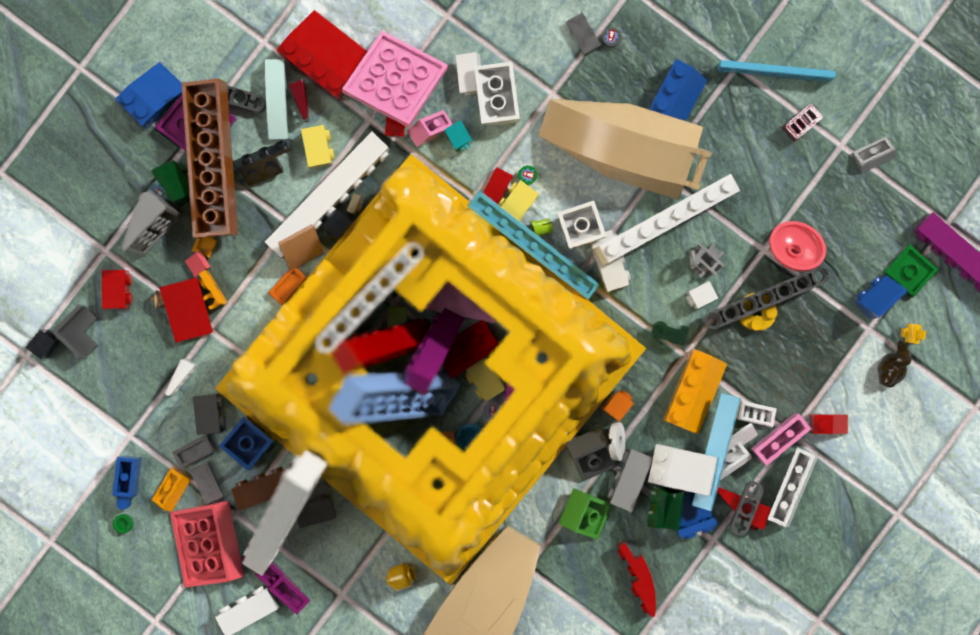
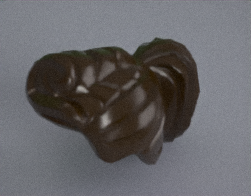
[877,340,912,388]

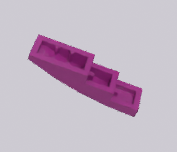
[241,555,310,615]

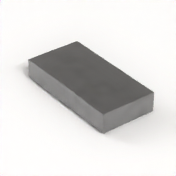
[566,12,601,56]
[172,434,216,469]
[190,462,224,505]

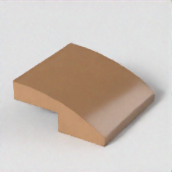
[278,224,324,271]

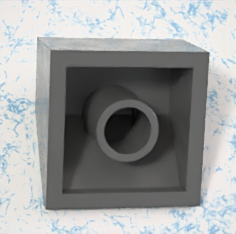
[566,427,617,482]

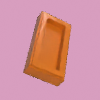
[268,268,308,306]

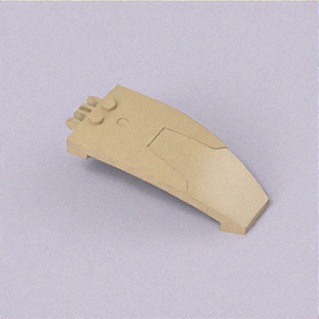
[423,525,541,635]

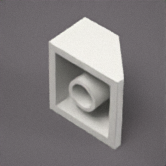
[557,201,606,249]

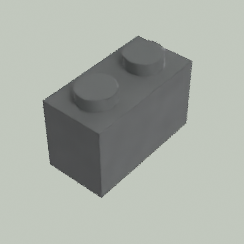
[193,394,226,435]

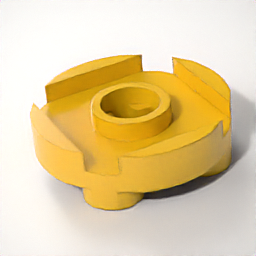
[739,293,778,331]

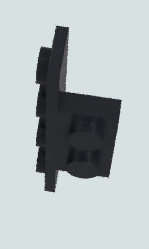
[233,138,292,186]

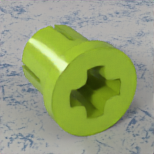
[530,218,553,236]

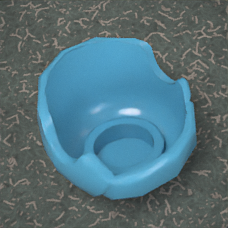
[456,423,483,451]

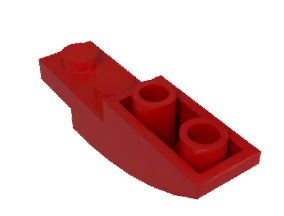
[617,541,656,618]

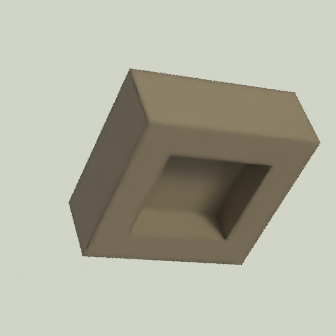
[347,193,364,216]

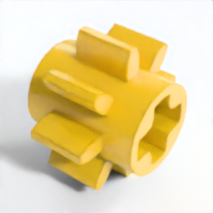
[901,323,926,344]

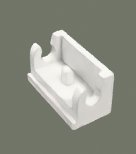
[456,52,481,95]

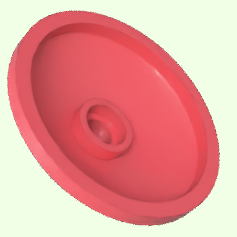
[769,221,826,272]

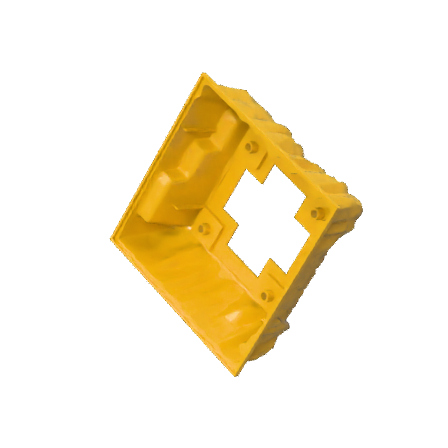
[215,154,647,585]

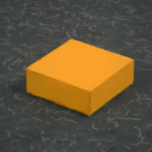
[191,238,217,258]

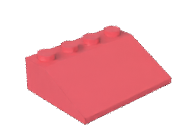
[170,500,244,588]

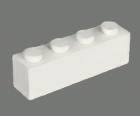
[768,448,818,527]

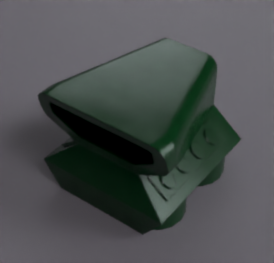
[647,485,686,531]

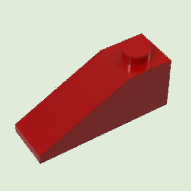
[717,487,772,531]

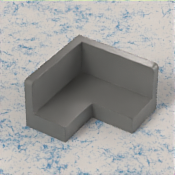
[52,304,99,359]

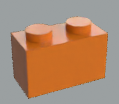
[602,390,634,422]

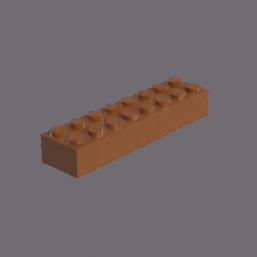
[182,78,238,239]

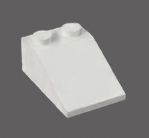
[648,444,718,496]

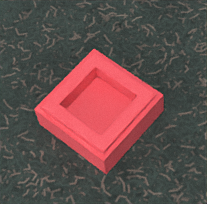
[185,250,210,277]

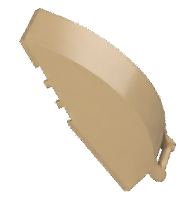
[539,99,712,200]

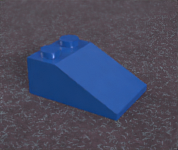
[115,62,182,129]

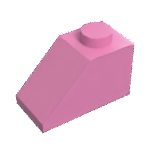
[407,110,453,147]

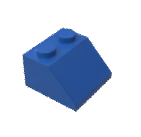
[854,275,907,319]

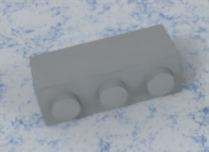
[607,449,653,512]

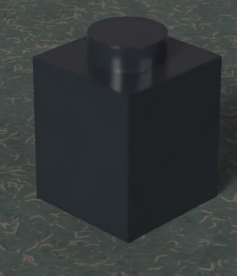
[322,209,353,240]
[25,329,60,359]

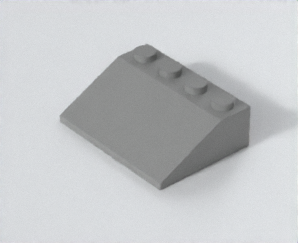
[122,191,183,257]

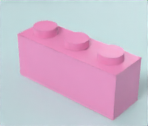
[750,413,811,466]

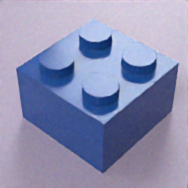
[219,416,276,471]

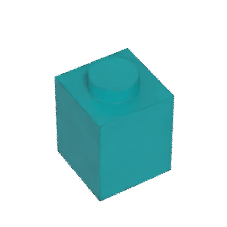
[444,120,472,152]

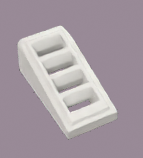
[165,359,198,396]
[736,401,777,427]

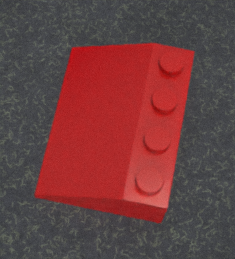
[277,10,368,101]

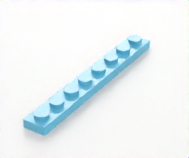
[467,190,600,299]

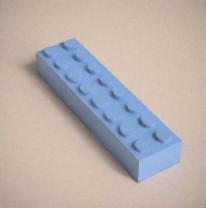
[329,371,461,425]

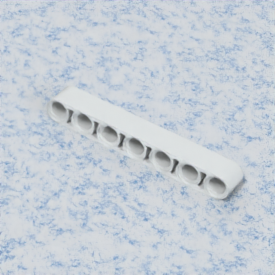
[316,243,424,352]

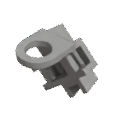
[689,243,725,278]

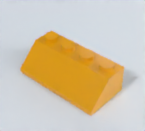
[663,349,727,435]

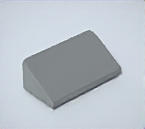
[852,137,896,173]

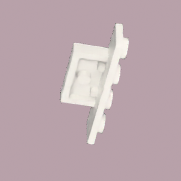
[720,423,758,480]

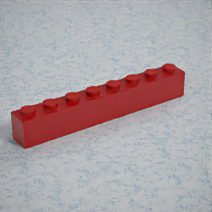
[331,319,430,375]

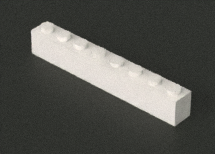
[265,132,389,259]
[594,174,740,266]

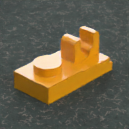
[199,270,228,310]

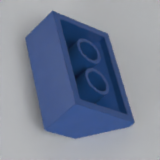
[649,59,707,121]

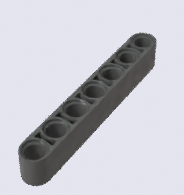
[702,267,829,330]

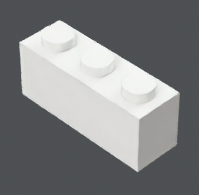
[590,230,631,293]
[215,586,280,635]

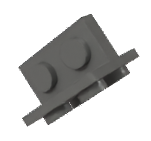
[297,481,337,528]

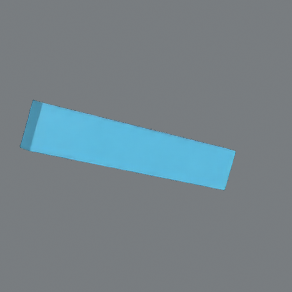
[718,60,836,82]
[692,393,741,511]

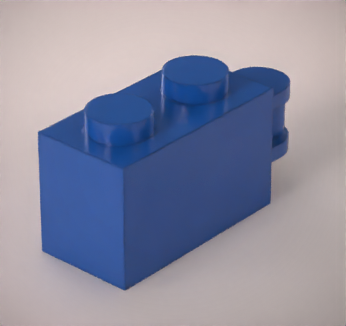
[112,455,142,510]

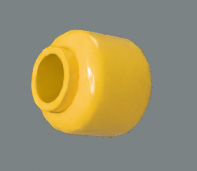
[386,563,416,591]

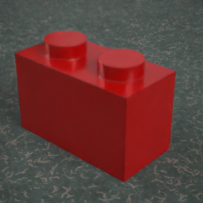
[102,270,133,309]

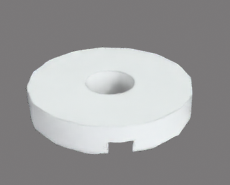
[609,422,625,461]

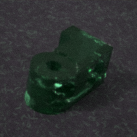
[651,321,689,346]

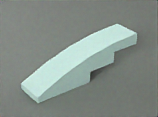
[265,59,289,140]

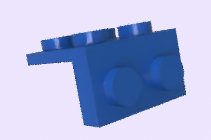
[676,491,717,539]

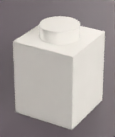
[686,281,718,309]

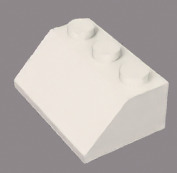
[474,62,520,125]

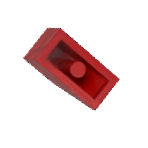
[809,414,848,434]

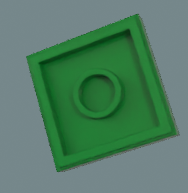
[883,244,939,298]

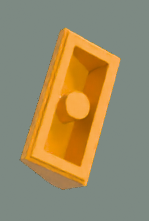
[151,467,191,512]

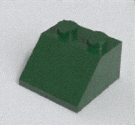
[151,160,190,207]

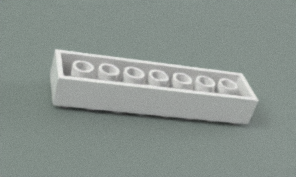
[242,451,327,576]

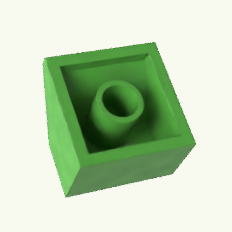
[558,488,613,539]

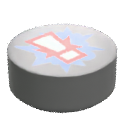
[602,27,621,48]

